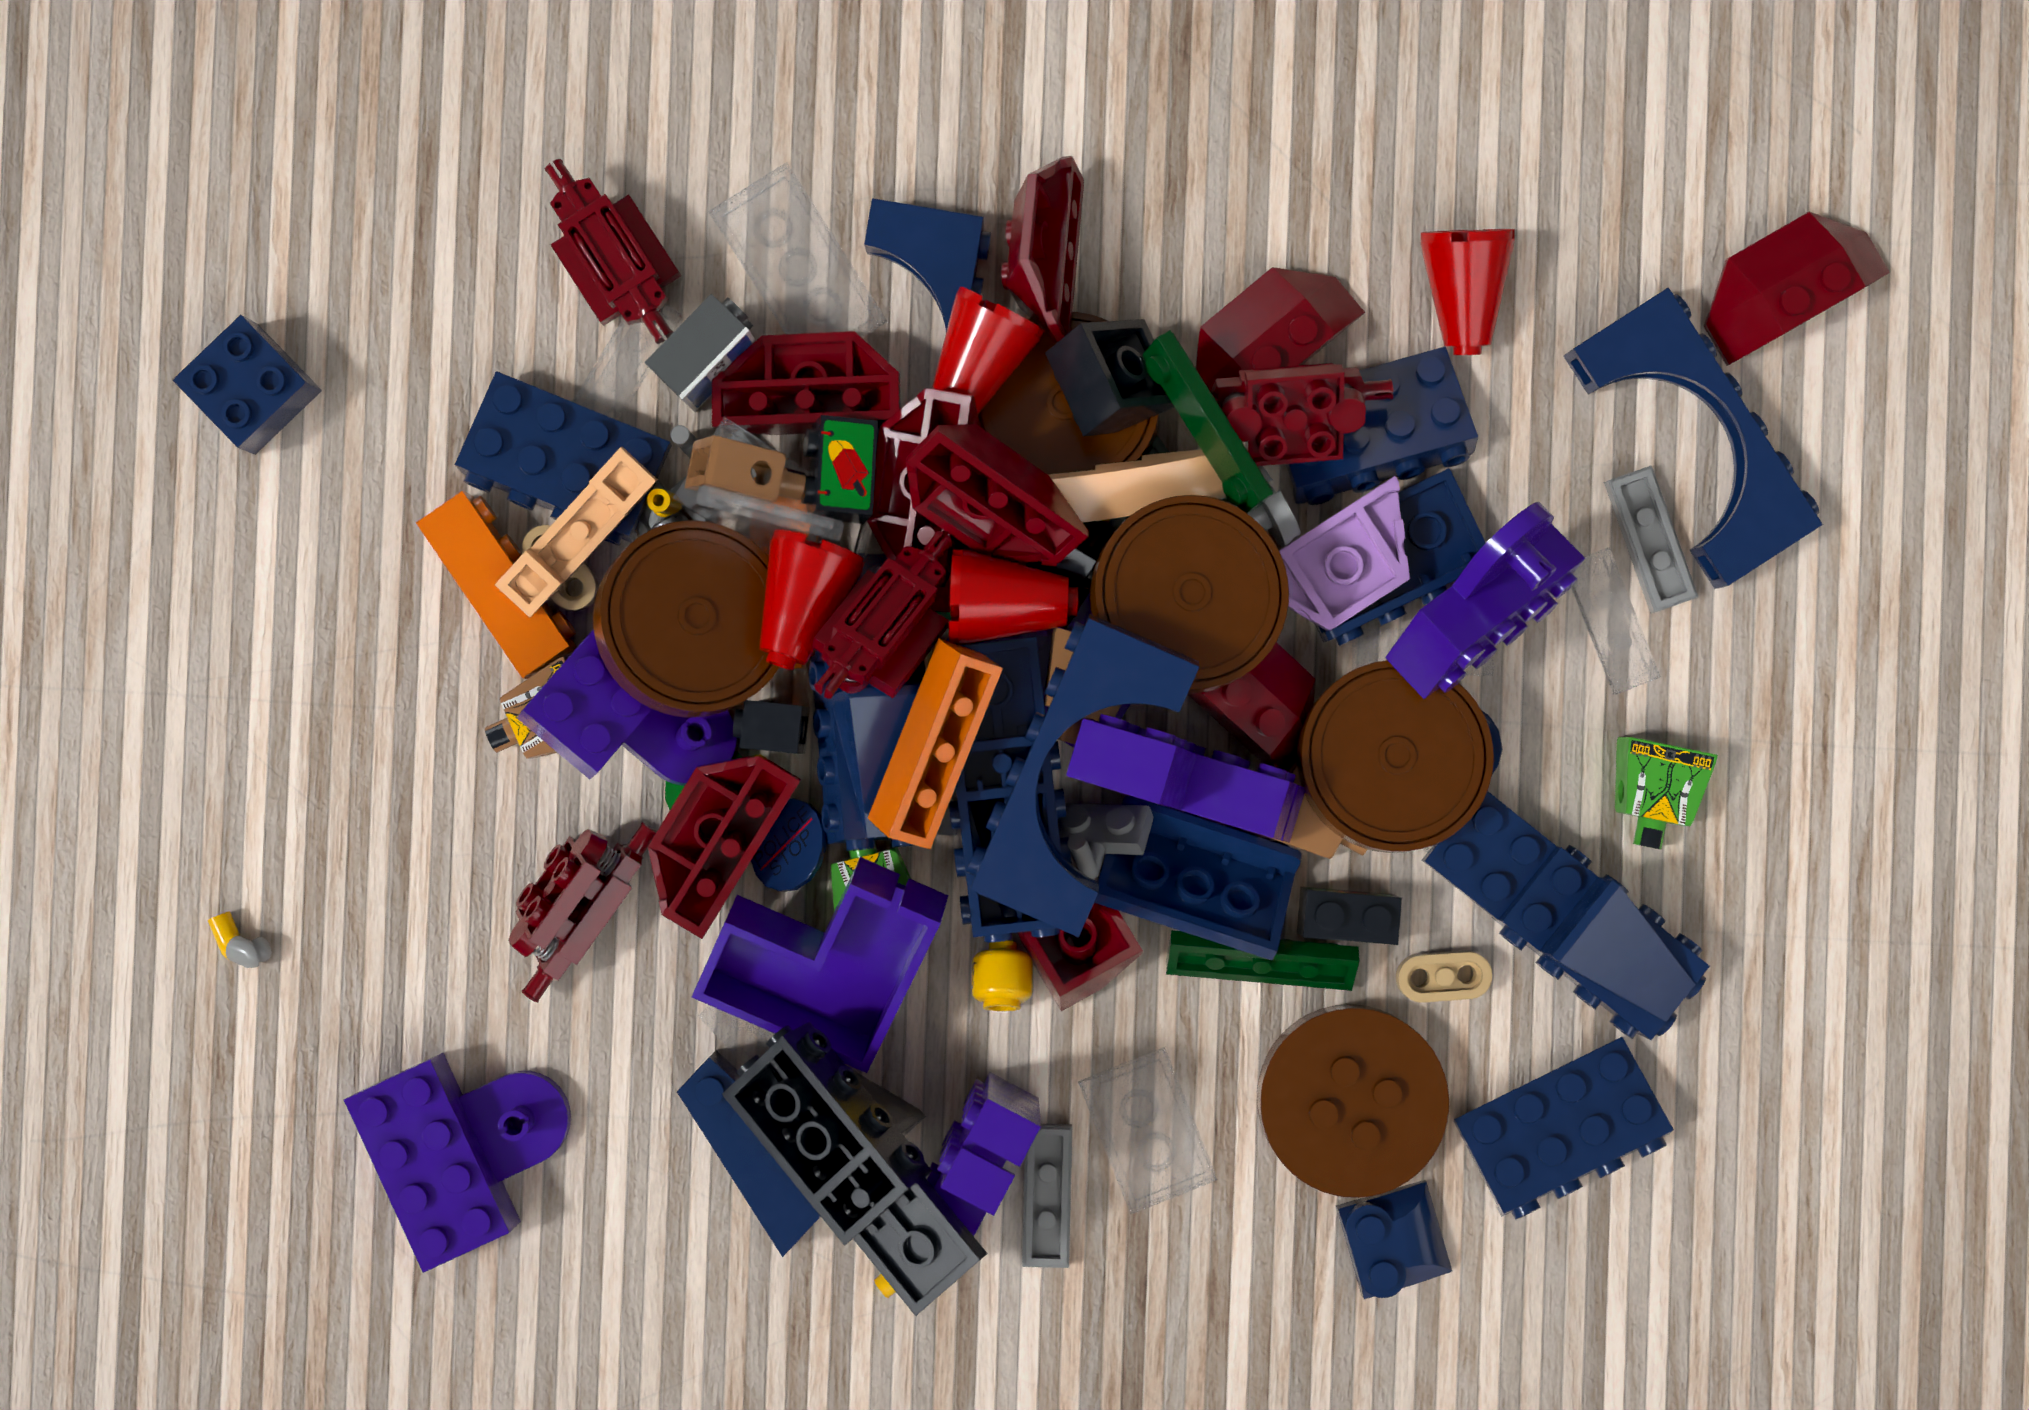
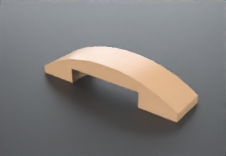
[495,447,658,617]

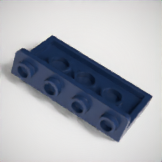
[1286,346,1478,505]
[454,371,672,546]
[1279,468,1486,646]
[1094,796,1302,960]
[1454,1037,1674,1220]

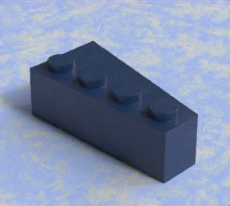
[677,1050,821,1257]

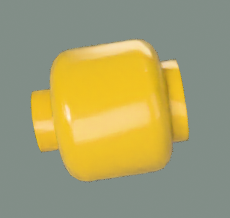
[971,941,1033,1011]

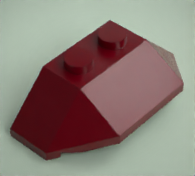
[1001,156,1084,343]
[1704,211,1890,366]
[1195,267,1365,392]
[712,331,901,435]
[867,387,979,588]
[906,424,1088,566]
[1187,642,1316,771]
[648,754,801,939]

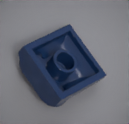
[1335,1180,1453,1299]

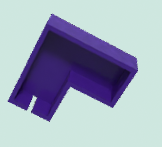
[1066,714,1305,843]
[691,857,949,1073]
[925,1072,1041,1236]

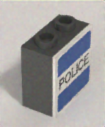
[644,294,756,412]

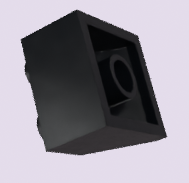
[1045,319,1174,437]

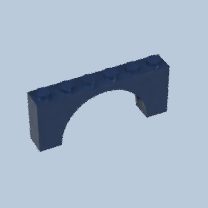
[864,198,991,442]
[1563,287,1823,589]
[966,614,1200,937]

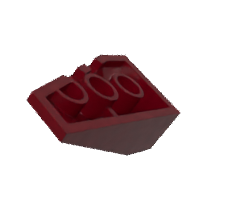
[1017,903,1143,1012]

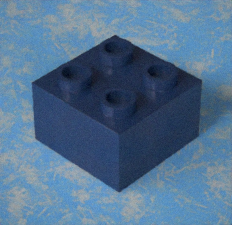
[173,314,322,455]

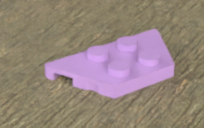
[1279,476,1410,631]

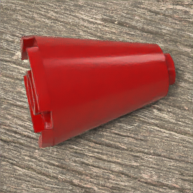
[1420,229,1515,355]
[932,286,1045,415]
[759,529,865,670]
[949,548,1078,646]

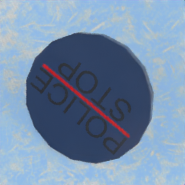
[751,798,827,892]

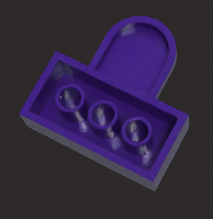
[1385,502,1586,699]
[517,629,736,786]
[344,1053,571,1273]

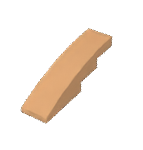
[1049,449,1226,523]

